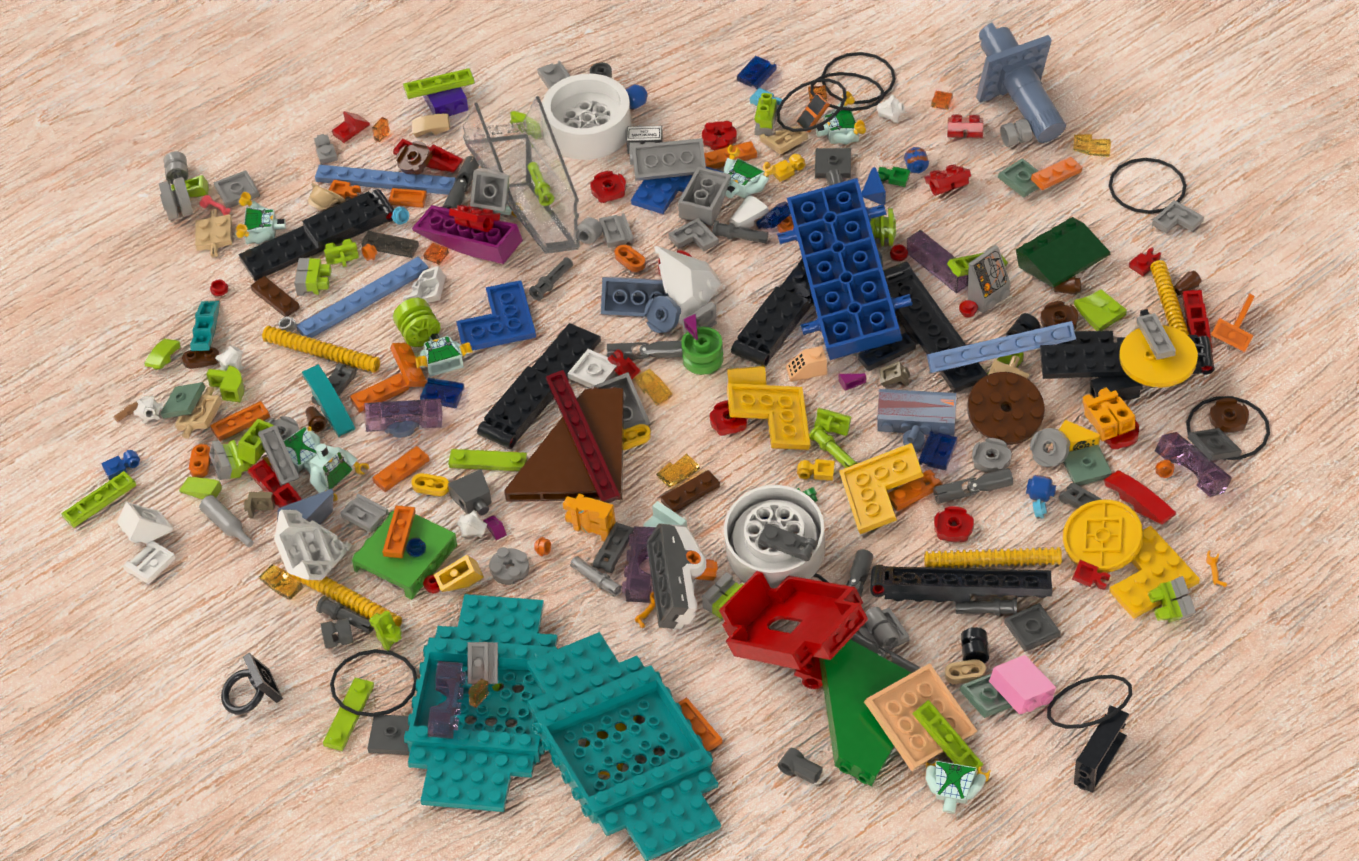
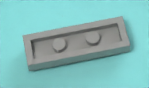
[1137,313,1176,360]
[258,425,299,486]

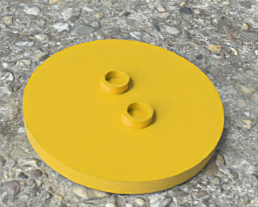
[1119,325,1198,388]
[1063,499,1143,573]

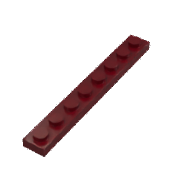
[545,370,620,503]

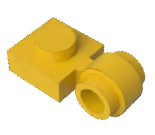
[770,154,806,182]
[797,459,835,481]

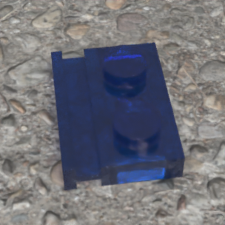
[737,56,777,90]
[756,201,791,229]
[420,377,465,408]
[919,431,957,471]

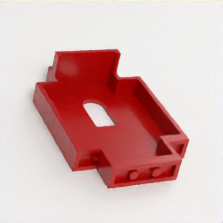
[719,571,868,670]

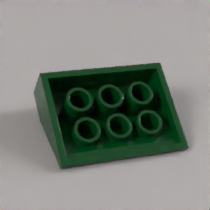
[1016,217,1111,288]

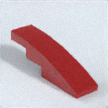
[393,138,463,173]
[1182,290,1213,353]
[248,459,302,508]
[1104,470,1176,525]

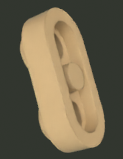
[945,660,986,684]

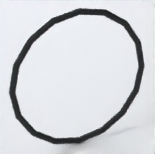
[821,52,896,104]
[810,72,884,111]
[776,78,847,132]
[1109,158,1187,214]
[1186,396,1270,460]
[330,649,417,717]
[1047,675,1132,729]

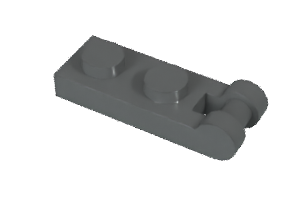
[311,363,357,406]
[1059,483,1103,509]
[593,522,634,573]
[758,523,818,561]

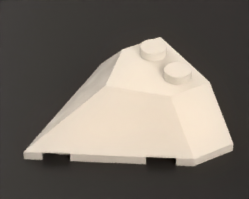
[654,246,721,325]
[274,510,353,580]

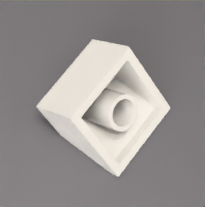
[117,502,173,544]

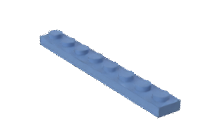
[315,165,456,195]
[296,257,429,338]
[927,321,1076,373]

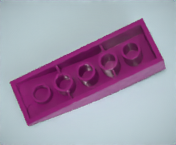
[412,205,523,264]

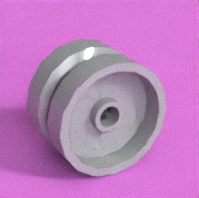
[159,177,193,220]

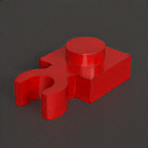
[1129,247,1161,276]
[607,349,641,380]
[1072,560,1110,590]

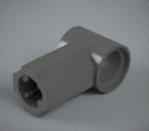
[777,748,823,784]

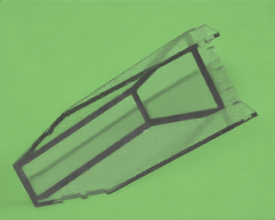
[463,96,580,254]

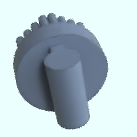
[903,425,925,452]

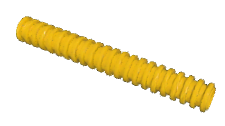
[1150,260,1189,335]
[262,325,380,373]
[924,547,1062,568]
[287,572,402,627]

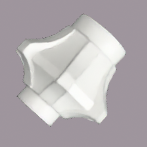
[877,95,905,123]
[216,345,243,371]
[133,396,163,423]
[457,510,487,538]

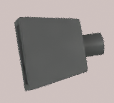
[448,469,492,515]

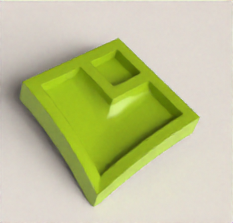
[1074,289,1127,331]

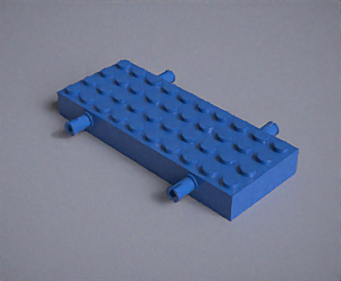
[777,178,912,360]

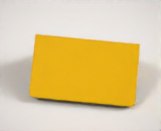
[727,366,767,385]

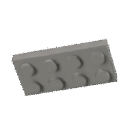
[632,138,706,181]

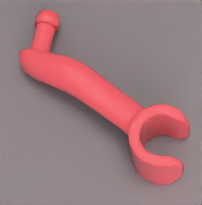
[199,195,231,215]

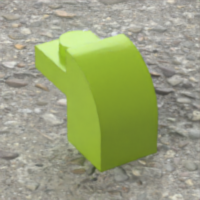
[206,366,245,403]

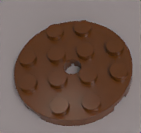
[967,372,1045,445]

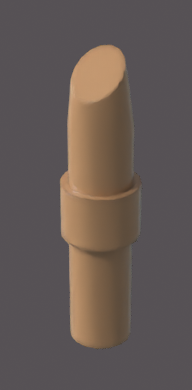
[113,401,138,422]

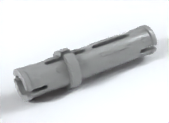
[570,556,622,597]

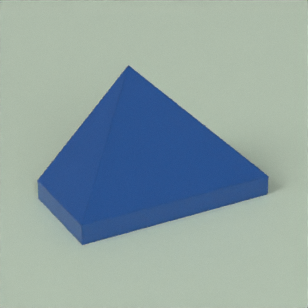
[862,167,886,205]

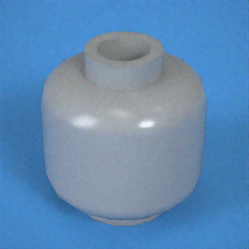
[576,217,603,244]

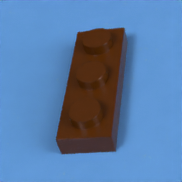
[250,276,300,317]
[661,470,720,512]

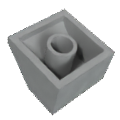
[470,168,510,212]

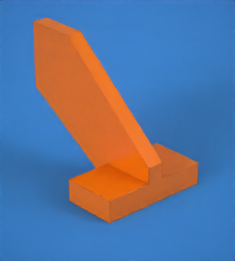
[1211,293,1255,352]

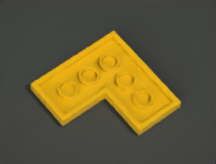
[727,383,810,450]
[839,443,924,534]
[1110,526,1200,619]

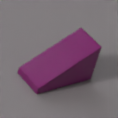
[683,314,698,340]
[839,373,866,391]
[483,515,507,540]

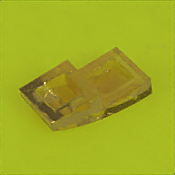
[1073,134,1111,157]
[634,369,673,406]
[656,453,700,488]
[259,564,304,600]

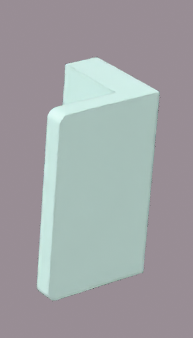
[643,501,687,533]

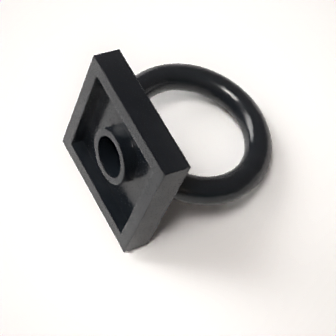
[221,653,283,715]

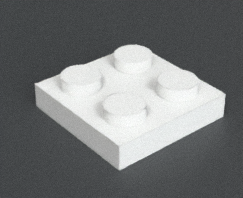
[568,349,617,388]

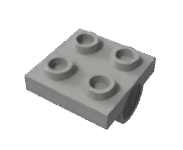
[857,607,909,652]

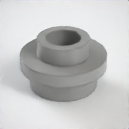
[278,317,297,332]

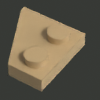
[759,126,808,155]

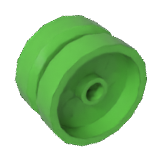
[681,326,724,375]

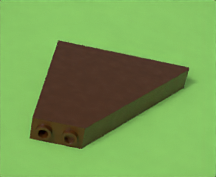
[504,387,624,502]

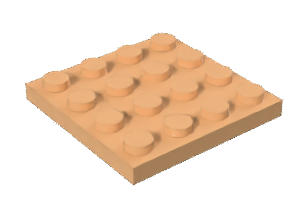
[864,663,977,771]

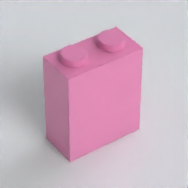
[989,655,1056,714]

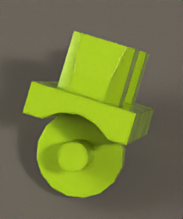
[324,239,359,267]
[814,408,852,436]
[369,611,402,651]

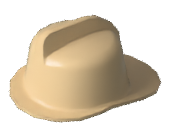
[307,183,346,210]

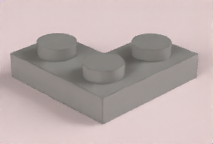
[1152,200,1204,233]
[668,218,719,252]

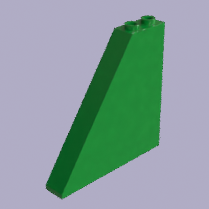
[819,639,911,786]

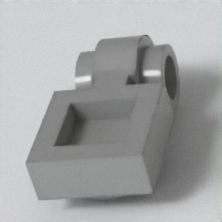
[314,134,338,165]

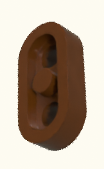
[182,347,219,369]

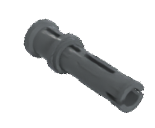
[712,221,768,244]
[529,257,573,301]
[316,596,374,634]
[956,598,1017,616]

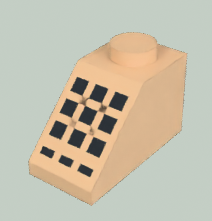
[786,346,827,382]

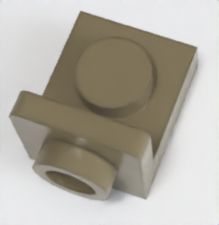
[879,361,910,387]
[244,492,275,518]

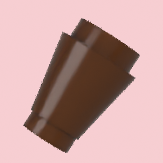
[1174,270,1202,296]
[1054,276,1081,295]
[305,406,327,432]

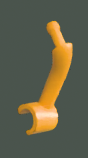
[1206,551,1227,587]
[635,592,656,628]

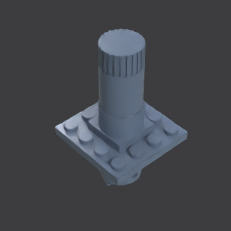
[976,22,1066,143]

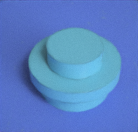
[392,206,409,225]
[1033,499,1047,519]

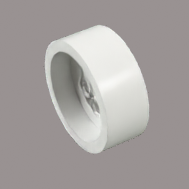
[542,74,632,160]
[724,485,825,588]

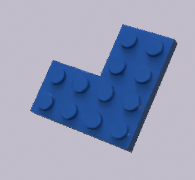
[631,166,723,214]
[456,280,536,351]

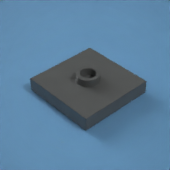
[815,148,851,178]
[1187,428,1242,461]
[1004,603,1061,652]
[367,715,410,755]

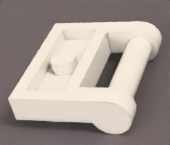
[123,541,176,584]

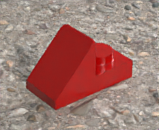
[332,111,370,143]

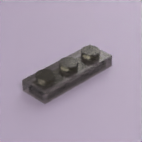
[361,231,419,258]

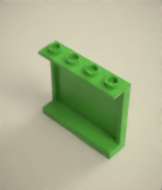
[352,511,457,600]

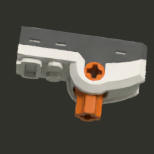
[647,523,718,629]

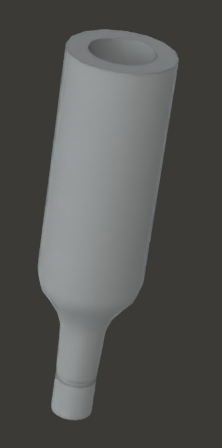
[199,495,254,547]

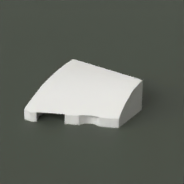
[729,195,769,229]
[403,266,446,303]

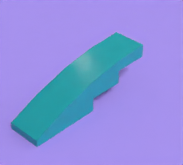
[190,301,220,351]
[302,364,355,437]

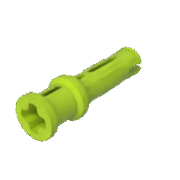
[527,162,555,206]
[809,425,858,468]

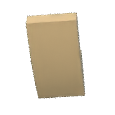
[412,114,450,137]

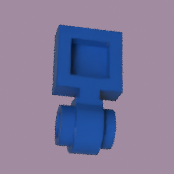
[101,450,140,481]

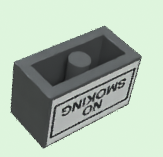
[626,126,663,154]

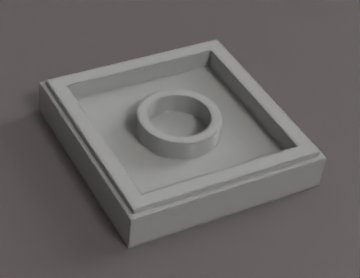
[213,170,260,208]

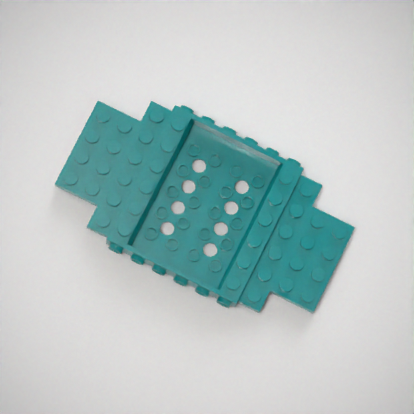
[404,594,558,812]
[527,632,721,861]

